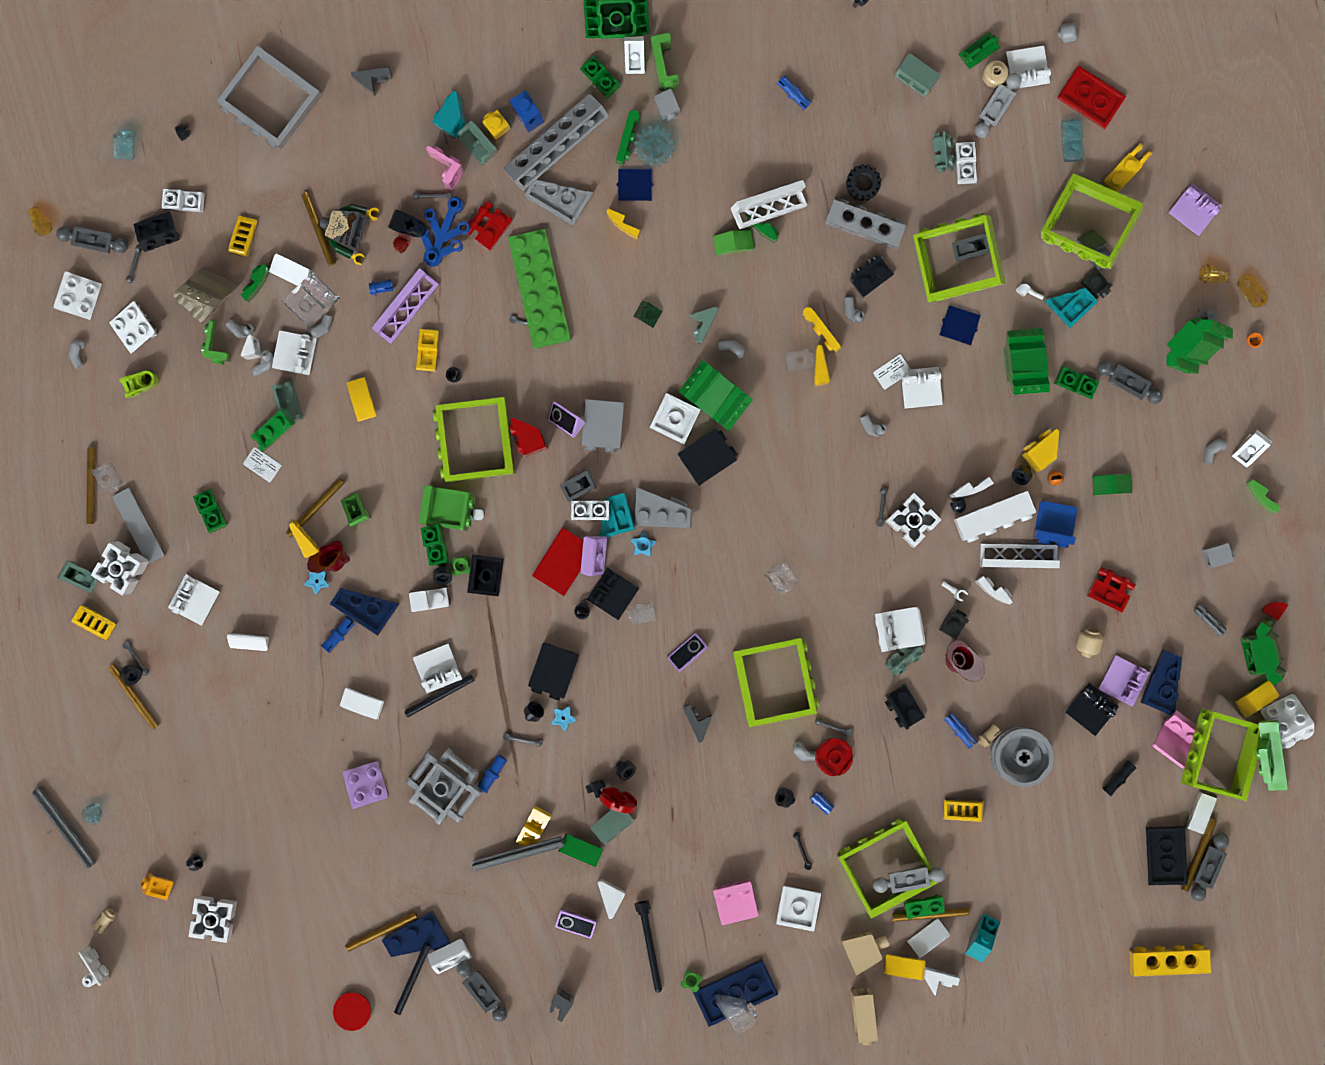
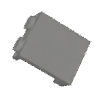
[582,399,624,453]

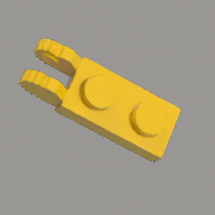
[1103,142,1152,193]
[803,307,841,352]

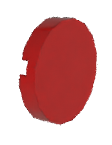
[815,738,853,776]
[599,787,637,813]
[333,992,371,1031]

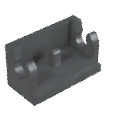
[550,987,574,1022]

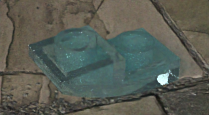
[1061,120,1084,162]

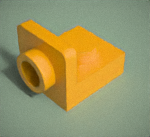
[141,872,174,900]

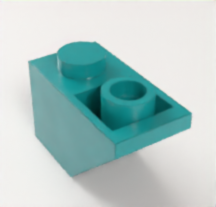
[432,90,466,139]
[965,913,1000,962]

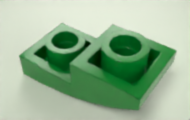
[579,56,621,99]
[745,209,779,243]
[240,264,269,303]
[1054,366,1099,399]
[193,489,227,534]
[421,524,450,567]
[558,833,603,867]

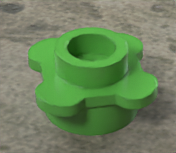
[451,555,470,576]
[681,970,703,992]

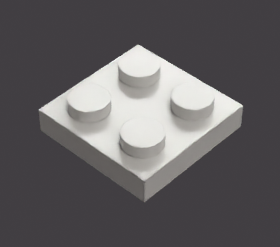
[650,393,700,444]
[776,885,821,931]

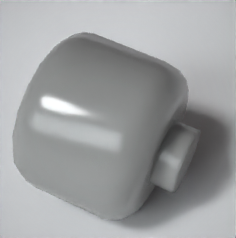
[1058,22,1077,43]

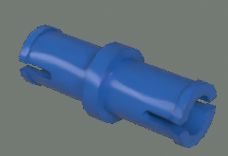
[776,75,812,111]
[320,617,355,653]
[944,712,978,749]
[477,754,507,793]

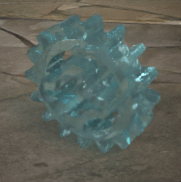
[634,125,675,168]

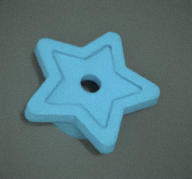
[631,532,656,556]
[304,571,329,594]
[551,706,576,731]

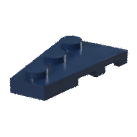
[330,588,399,636]
[1140,649,1182,715]
[382,911,451,957]

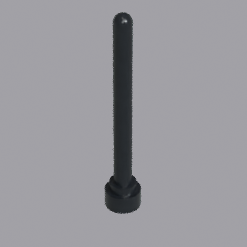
[634,900,662,993]

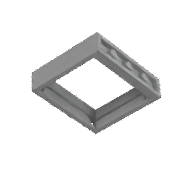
[217,46,322,150]

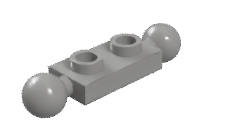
[975,73,1022,138]
[873,866,946,893]

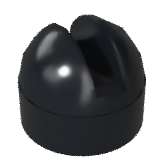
[174,124,191,141]
[446,367,462,383]
[950,498,966,513]
[574,604,590,620]
[186,854,203,871]

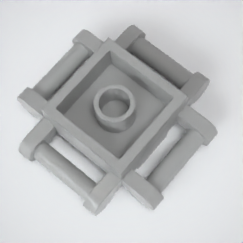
[406,748,482,825]

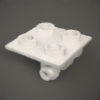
[1006,46,1051,89]
[53,271,102,320]
[109,301,158,354]
[272,330,317,375]
[901,367,943,409]
[168,574,220,626]
[413,644,462,693]
[79,946,110,987]

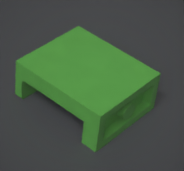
[651,33,679,91]
[419,485,475,531]

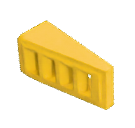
[228,216,257,257]
[814,345,830,386]
[289,519,319,558]
[71,605,117,641]
[943,800,984,822]

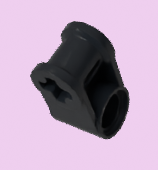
[388,209,426,238]

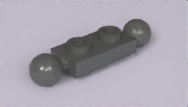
[56,226,128,254]
[1097,361,1163,404]
[1191,833,1229,901]
[456,961,507,1022]

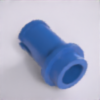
[368,279,393,296]
[810,791,835,815]

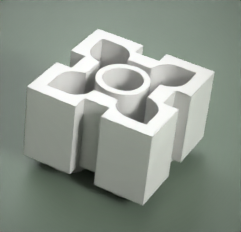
[885,493,941,548]
[91,541,149,596]
[188,895,237,943]

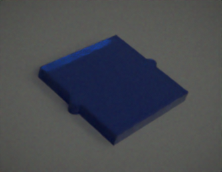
[616,169,654,201]
[939,305,981,346]

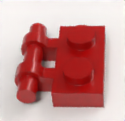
[464,201,513,251]
[1087,567,1136,613]

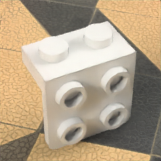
[875,607,926,652]
[1261,694,1314,749]

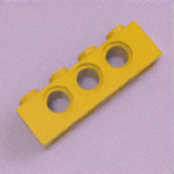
[1129,944,1211,976]

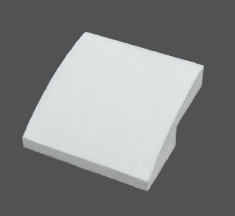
[949,477,994,498]

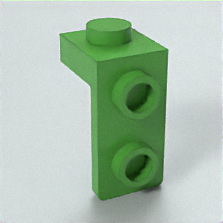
[201,320,231,365]

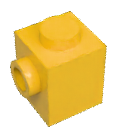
[482,110,510,141]

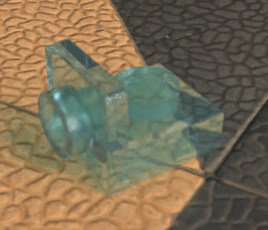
[113,129,136,160]

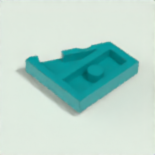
[1045,288,1098,329]
[599,493,636,538]

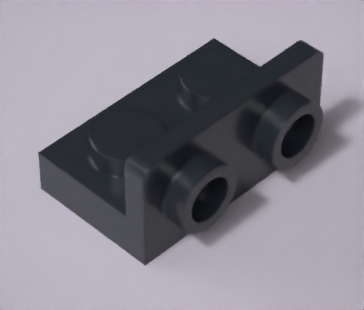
[133,212,180,252]
[849,255,894,298]
[885,684,925,730]

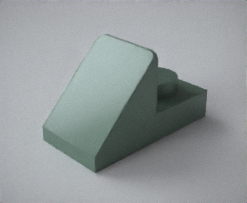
[689,307,719,345]
[57,560,98,593]

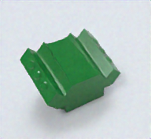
[583,0,650,39]
[1166,317,1233,374]
[1004,328,1050,395]
[678,360,753,431]
[1240,618,1287,685]

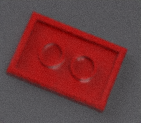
[1057,65,1127,130]
[532,527,583,596]

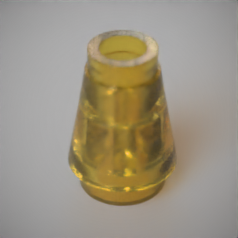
[28,207,52,236]
[1199,264,1230,283]

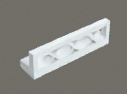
[730,180,807,229]
[980,544,1060,568]

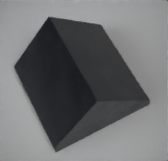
[467,555,504,597]

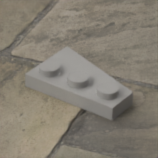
[524,180,593,226]
[634,487,693,528]

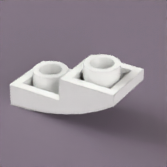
[955,142,977,184]
[161,189,205,212]
[571,501,609,520]
[975,576,1013,605]
[340,688,384,720]

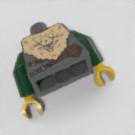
[320,204,379,265]

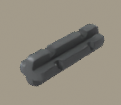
[1194,604,1227,636]

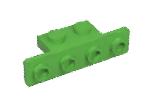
[1256,720,1288,791]

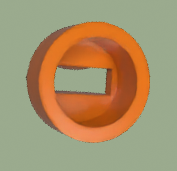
[1246,332,1263,348]
[1047,470,1064,486]

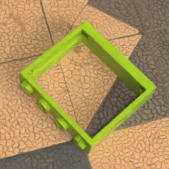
[1041,173,1143,269]
[913,213,1006,303]
[433,397,515,482]
[733,637,819,727]
[1181,708,1261,801]
[837,818,939,919]

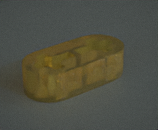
[1237,274,1268,308]

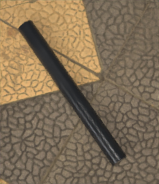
[404,674,475,718]
[394,943,431,1015]

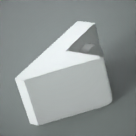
[624,36,645,74]
[1232,430,1272,468]
[409,588,450,612]
[924,967,960,995]

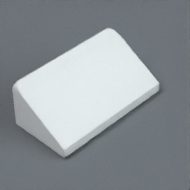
[269,253,312,289]
[241,335,261,360]
[227,633,269,651]
[1185,792,1217,834]
[907,918,950,958]
[427,939,472,974]

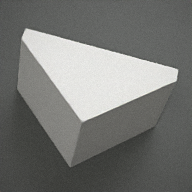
[598,879,626,919]

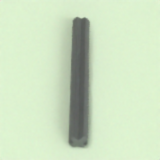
[32,787,96,868]
[472,836,564,871]

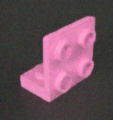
[426,146,464,191]
[1152,710,1196,769]
[713,879,759,925]

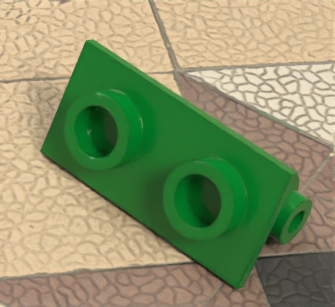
[958,32,1001,70]
[904,894,945,919]

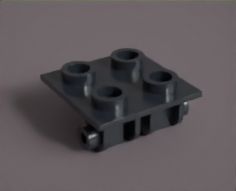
[587,568,639,620]
[1065,683,1119,736]

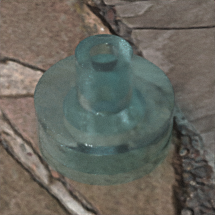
[81,804,103,824]

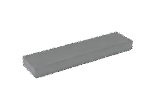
[112,488,166,564]

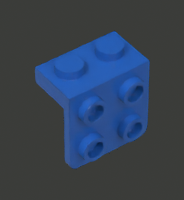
[1033,501,1077,548]

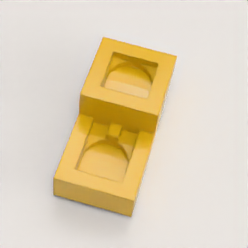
[606,209,640,240]
[416,329,439,372]
[346,377,377,422]
[1235,680,1279,718]
[516,806,552,846]
[884,954,926,980]

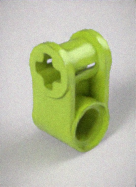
[119,370,159,398]

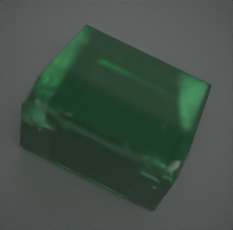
[633,301,663,328]

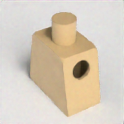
[841,931,889,976]

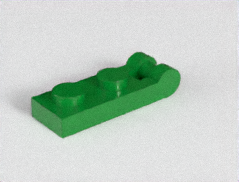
[616,110,640,166]
[250,408,296,452]

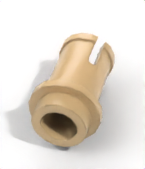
[977,724,1002,748]
[92,908,116,934]

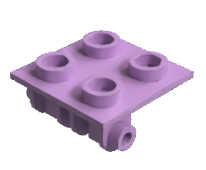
[1169,183,1222,236]
[1099,655,1150,707]
[342,761,388,809]

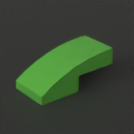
[1246,479,1281,514]

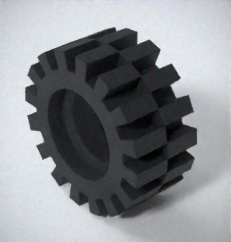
[846,164,881,201]

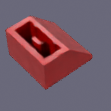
[509,418,547,457]

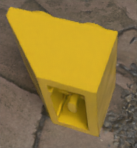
[1021,428,1059,472]

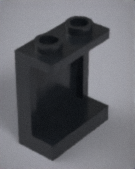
[677,428,738,486]
[528,642,580,701]

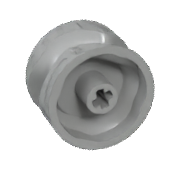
[990,726,1054,787]

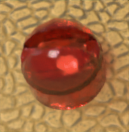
[393,237,410,254]

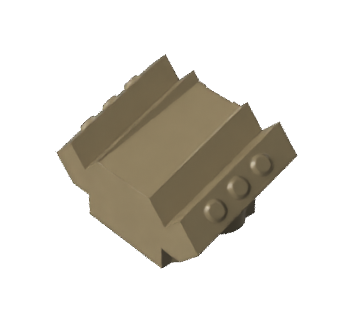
[173,268,239,323]

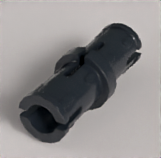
[1102,760,1137,796]

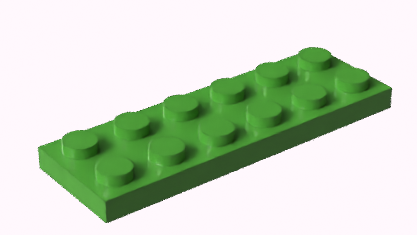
[508,229,571,349]

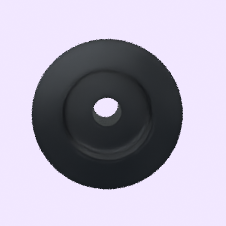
[1012,465,1033,485]
[433,564,452,584]
[121,665,142,685]
[524,702,544,722]
[616,761,636,781]
[585,779,606,798]
[775,787,795,808]

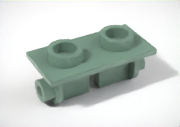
[933,131,955,173]
[885,646,924,676]

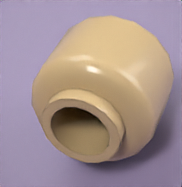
[982,60,1009,88]
[1076,628,1104,658]

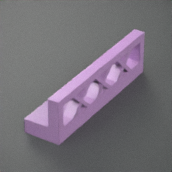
[372,268,439,344]

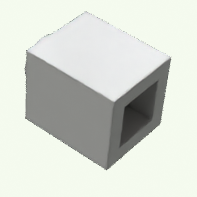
[653,89,680,121]
[1202,543,1235,568]

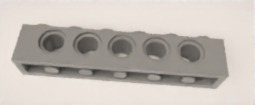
[503,93,609,192]

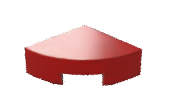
[1261,602,1289,621]

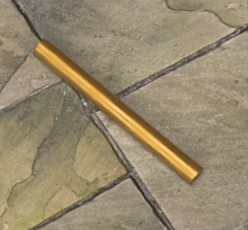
[301,192,336,266]
[86,447,95,524]
[285,478,345,538]
[108,664,159,730]
[1181,818,1217,892]
[892,908,970,922]
[345,911,418,952]

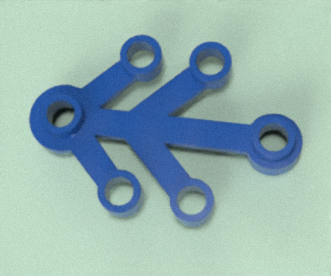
[420,196,471,267]

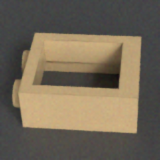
[851,987,878,1045]

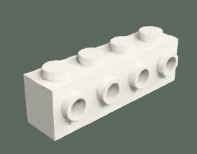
[954,491,1036,543]

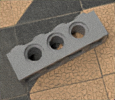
[825,198,906,250]

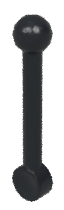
[793,832,812,870]

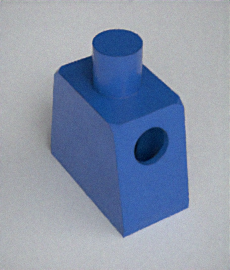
[509,90,544,133]

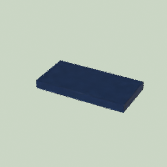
[693,959,778,1027]

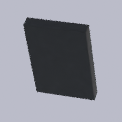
[1146,826,1188,885]

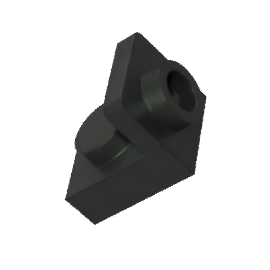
[1081,269,1113,299]
[939,609,969,640]

